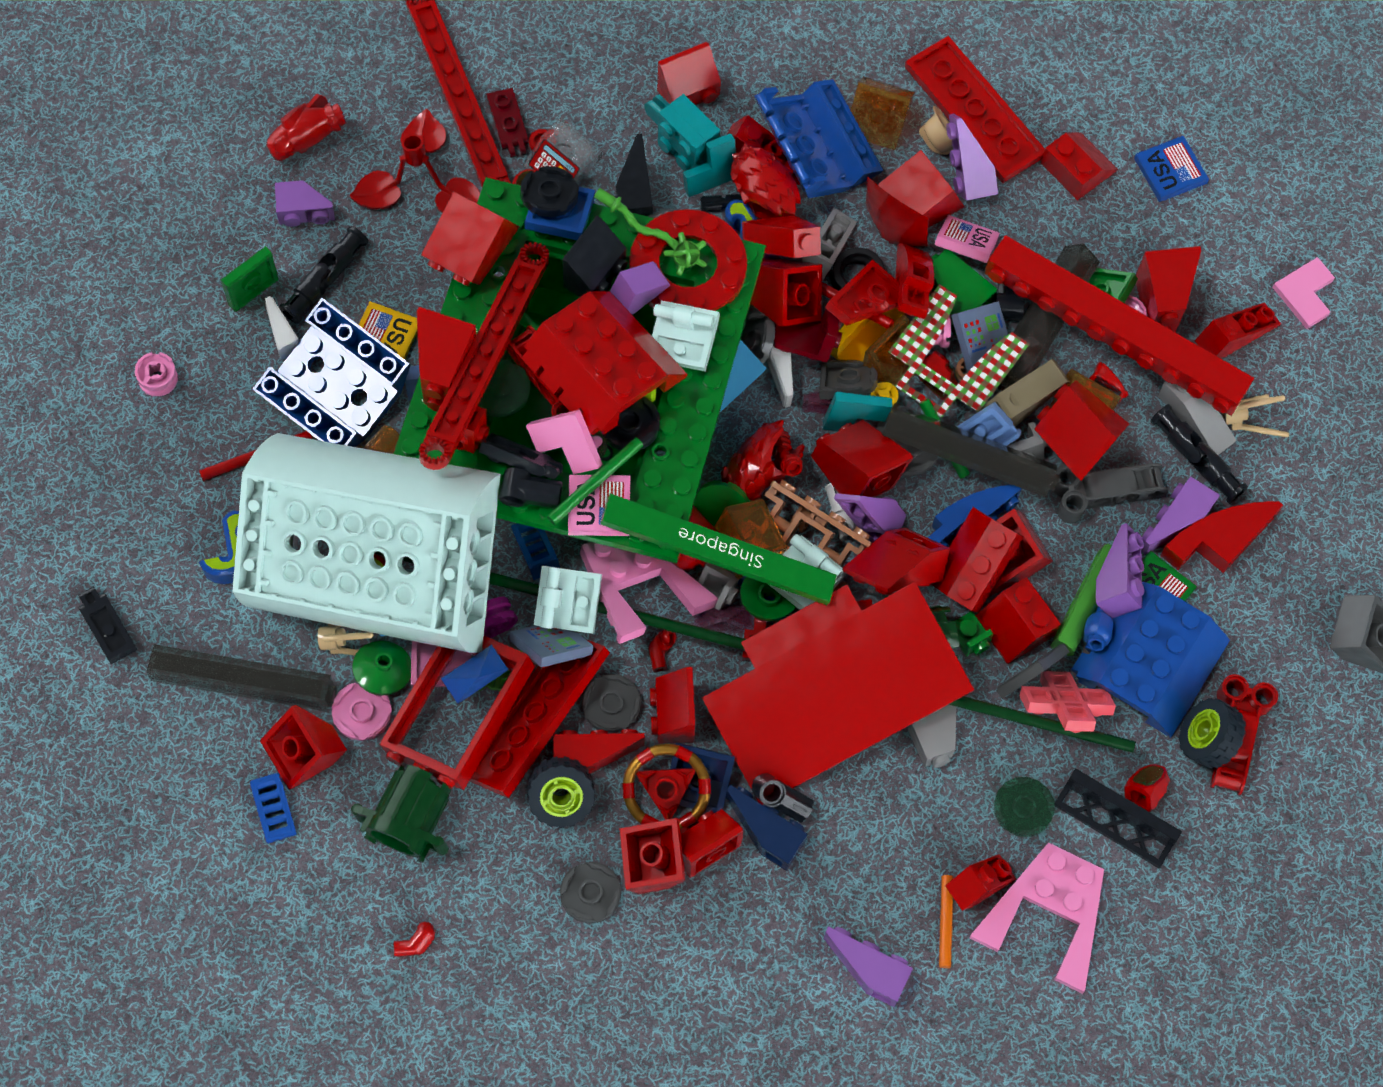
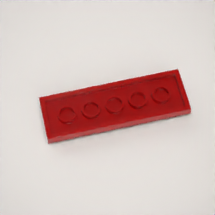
[904,35,1045,184]
[469,639,610,798]

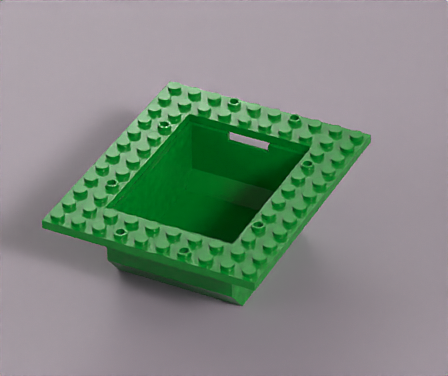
[393,177,766,563]

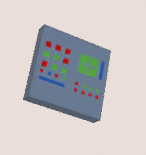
[951,301,1008,370]
[509,625,593,668]

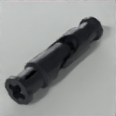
[279,226,369,324]
[1151,404,1248,504]

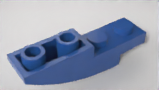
[927,484,1022,547]

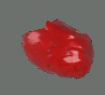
[731,144,801,219]
[721,420,805,502]

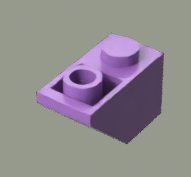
[275,180,335,227]

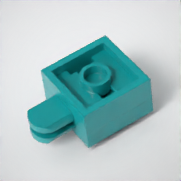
[644,94,721,171]

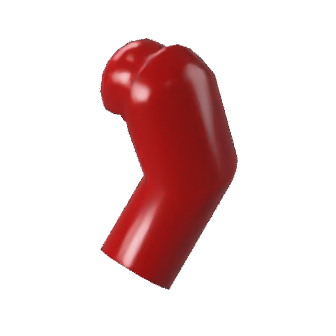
[648,630,677,672]
[394,922,435,957]

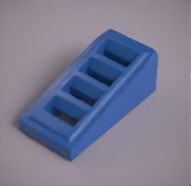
[510,523,560,580]
[250,773,297,844]

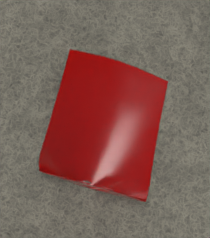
[866,177,929,247]

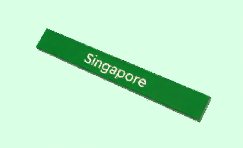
[600,493,837,605]

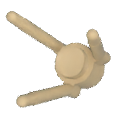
[1222,394,1289,437]
[318,624,373,656]

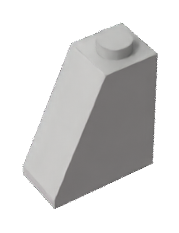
[907,705,956,768]

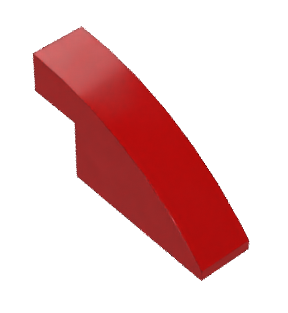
[1160,501,1283,573]

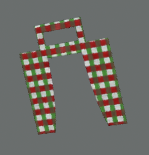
[888,284,1030,418]

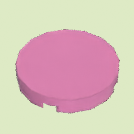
[332,682,392,741]

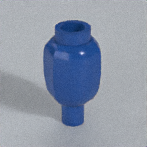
[1084,606,1113,651]

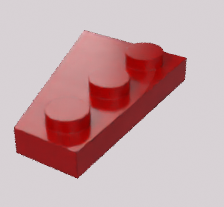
[825,259,899,326]

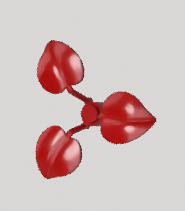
[350,108,480,213]

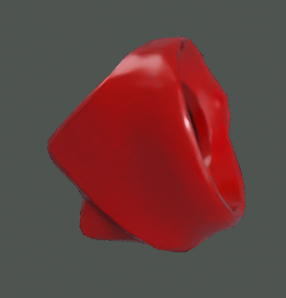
[1085,362,1129,410]

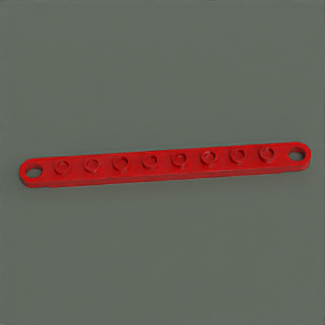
[404,0,511,187]
[419,242,549,470]

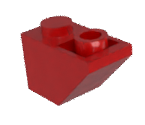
[945,854,1016,911]

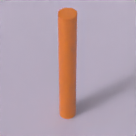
[939,875,954,968]

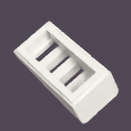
[265,296,299,361]
[767,346,793,408]

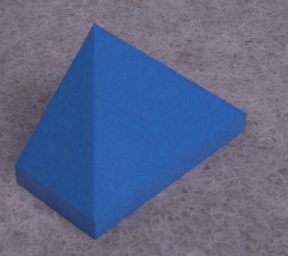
[441,645,509,704]

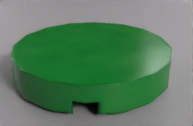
[694,480,751,536]

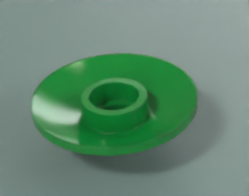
[740,577,796,621]
[352,641,411,696]

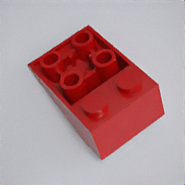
[842,527,950,595]

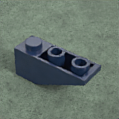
[726,785,808,871]

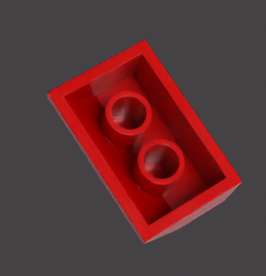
[931,507,1024,613]

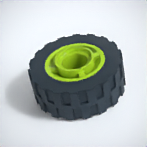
[1179,698,1246,769]
[527,757,595,828]

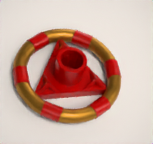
[622,744,711,829]

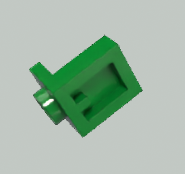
[955,611,994,657]

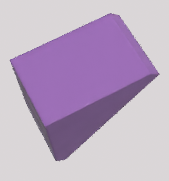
[610,261,670,315]

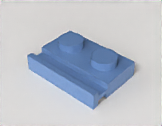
[949,402,1022,465]

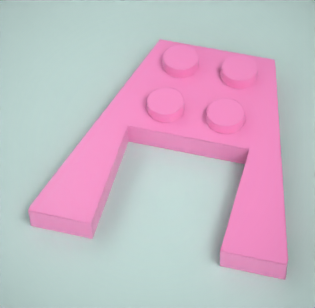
[580,542,718,644]
[970,843,1104,994]

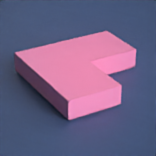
[1272,257,1335,329]
[526,409,603,475]

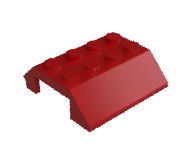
[521,291,687,435]

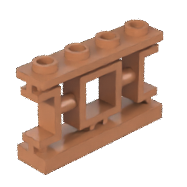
[736,480,872,592]

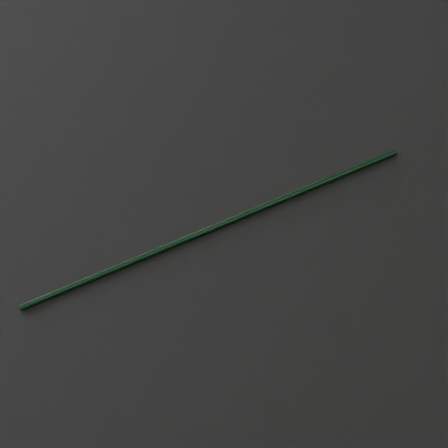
[375,551,1136,753]

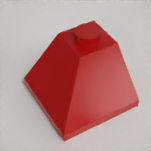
[260,705,347,790]

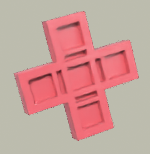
[1019,671,1116,733]

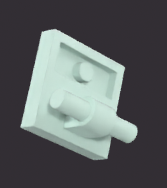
[652,300,720,372]
[768,534,846,610]
[534,566,602,634]

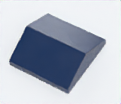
[670,742,735,813]

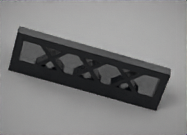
[1053,768,1182,869]

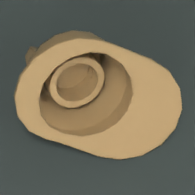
[919,106,953,155]

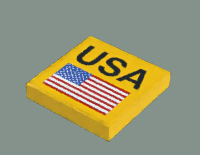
[358,301,417,359]

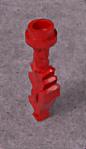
[762,423,803,477]

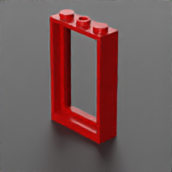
[379,636,535,790]

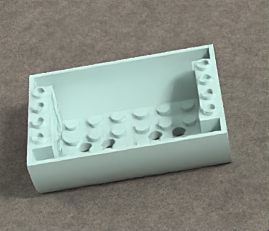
[232,433,501,653]

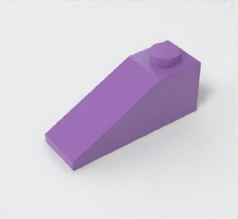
[834,493,906,542]

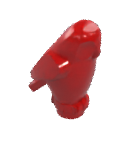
[266,94,347,161]

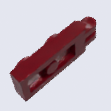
[486,88,529,158]

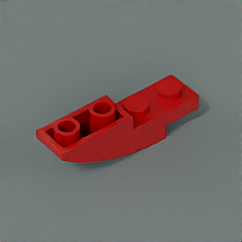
[895,242,934,319]

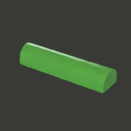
[1050,543,1112,656]

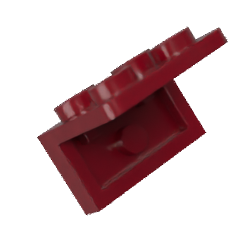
[773,299,842,363]

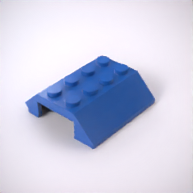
[755,79,884,198]
[1071,582,1230,738]

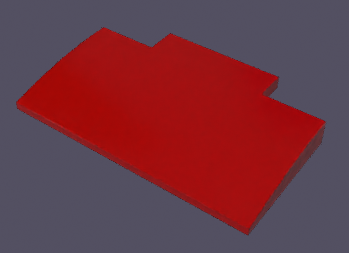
[702,582,975,805]

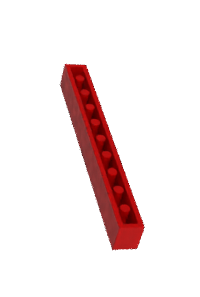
[984,235,1254,416]

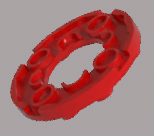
[629,209,747,311]

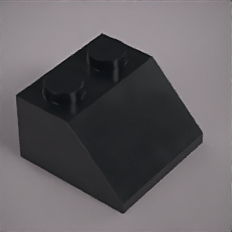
[562,216,628,297]

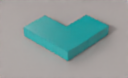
[683,133,736,197]
[822,392,892,431]

